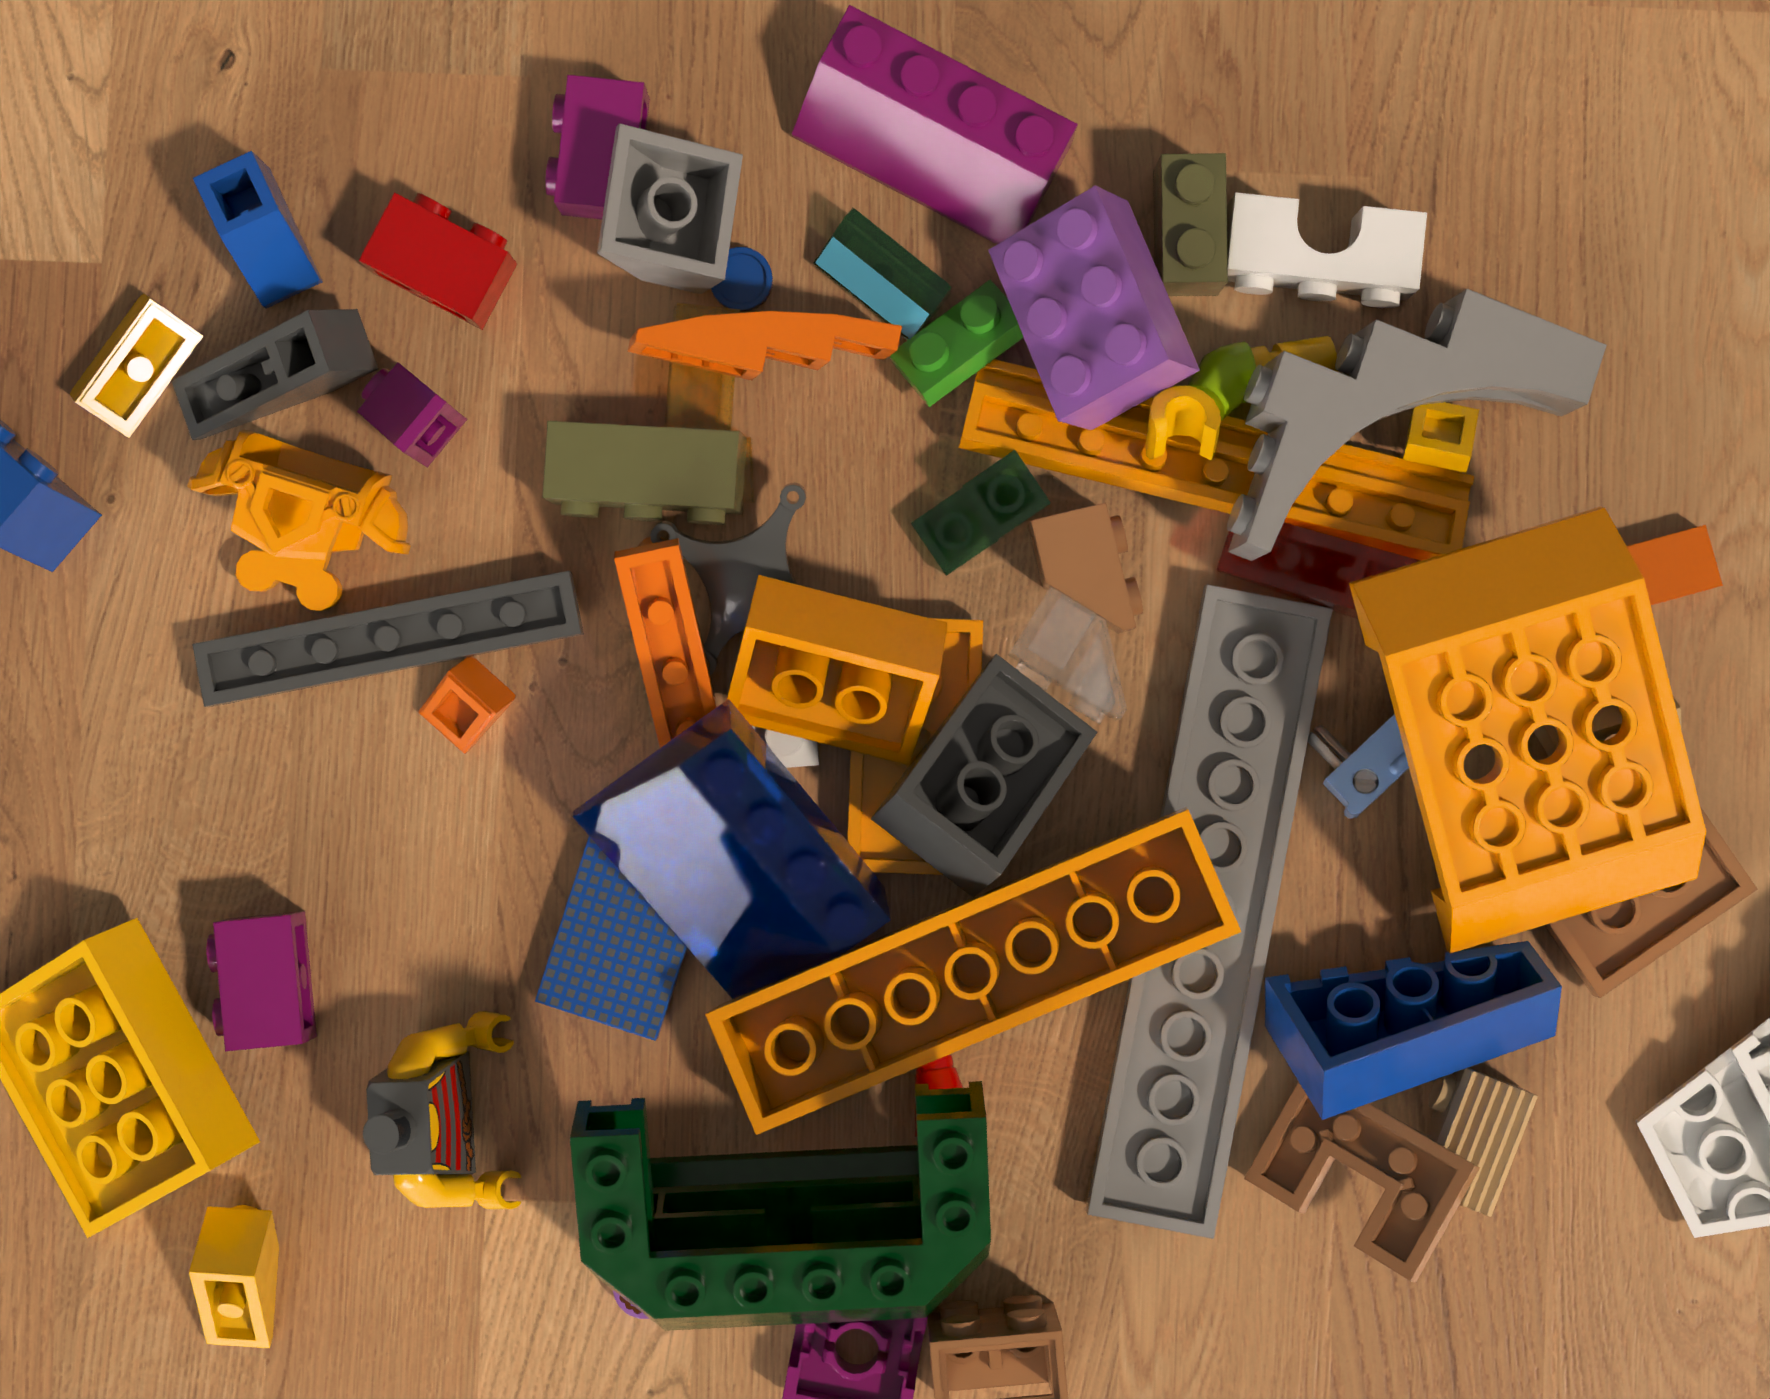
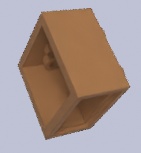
[928,1295,1068,1399]

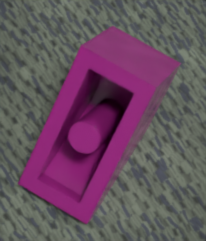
[357,362,468,468]

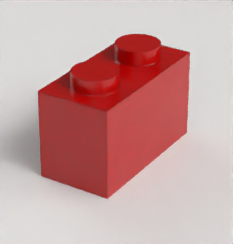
[358,192,517,330]

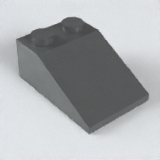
[871,654,1098,898]

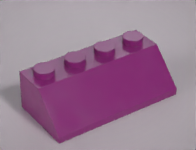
[792,5,1078,244]

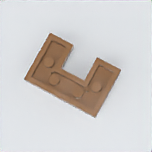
[1244,1081,1480,1282]

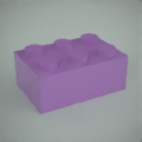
[988,185,1200,430]

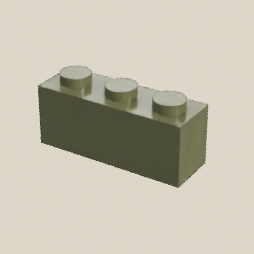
[542,421,747,525]

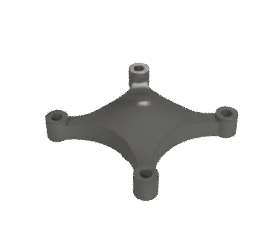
[650,482,806,675]

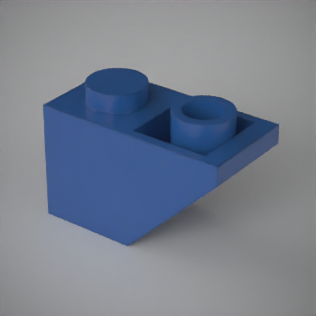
[193,151,323,309]

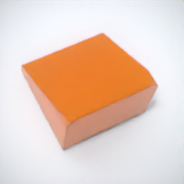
[418,656,516,754]

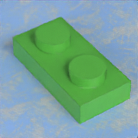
[890,279,1024,407]

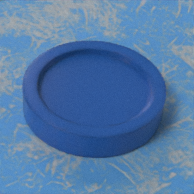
[711,247,773,312]

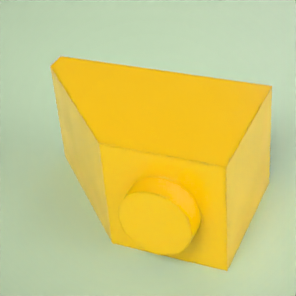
[189,1205,279,1348]

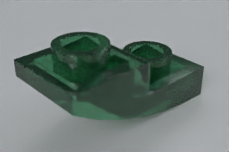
[911,450,1051,576]

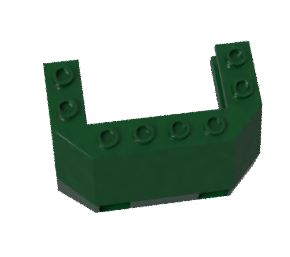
[570,1081,991,1331]

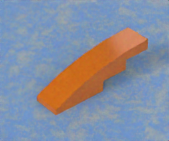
[627,311,902,381]

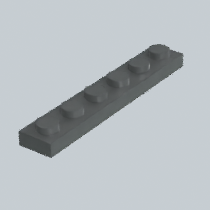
[192,571,584,707]

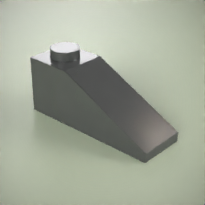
[172,309,378,440]

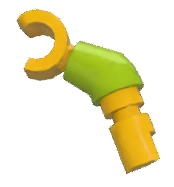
[1145,336,1338,461]

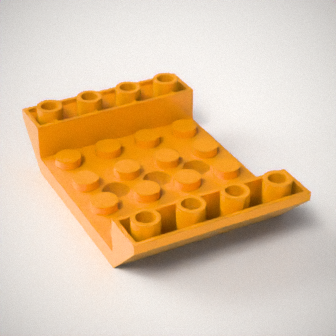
[1349,507,1706,954]

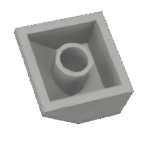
[597,124,743,294]

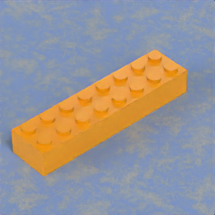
[705,807,1241,1135]

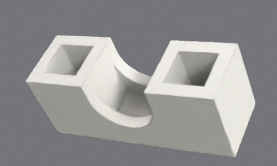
[1227,192,1427,308]

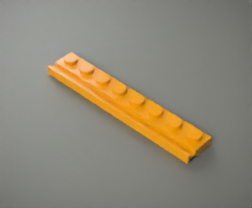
[959,359,1474,561]

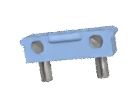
[1308,714,1409,819]

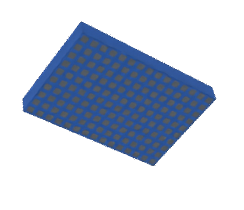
[535,819,715,1041]

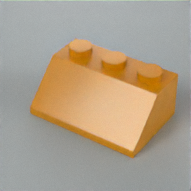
[722,575,948,765]

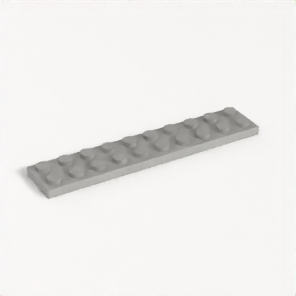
[1086,585,1333,1239]

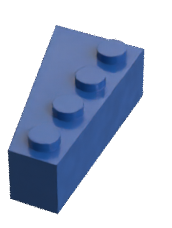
[0,420,102,572]
[1265,941,1562,1120]

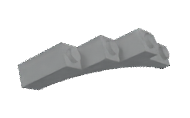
[1227,289,1607,561]

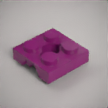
[782,1316,928,1399]

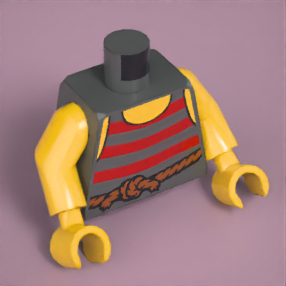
[363,1011,521,1209]

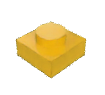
[1403,402,1479,473]

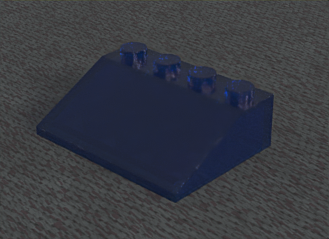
[572,699,891,999]

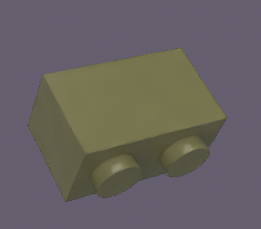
[1153,153,1228,296]

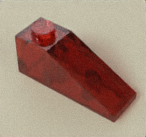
[1217,522,1420,619]

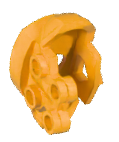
[187,429,411,611]

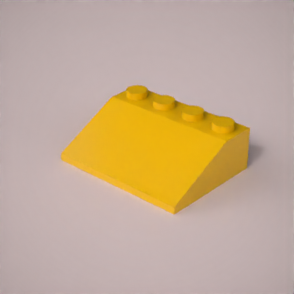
[0,918,260,1238]

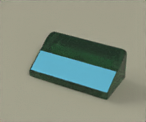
[813,208,952,340]

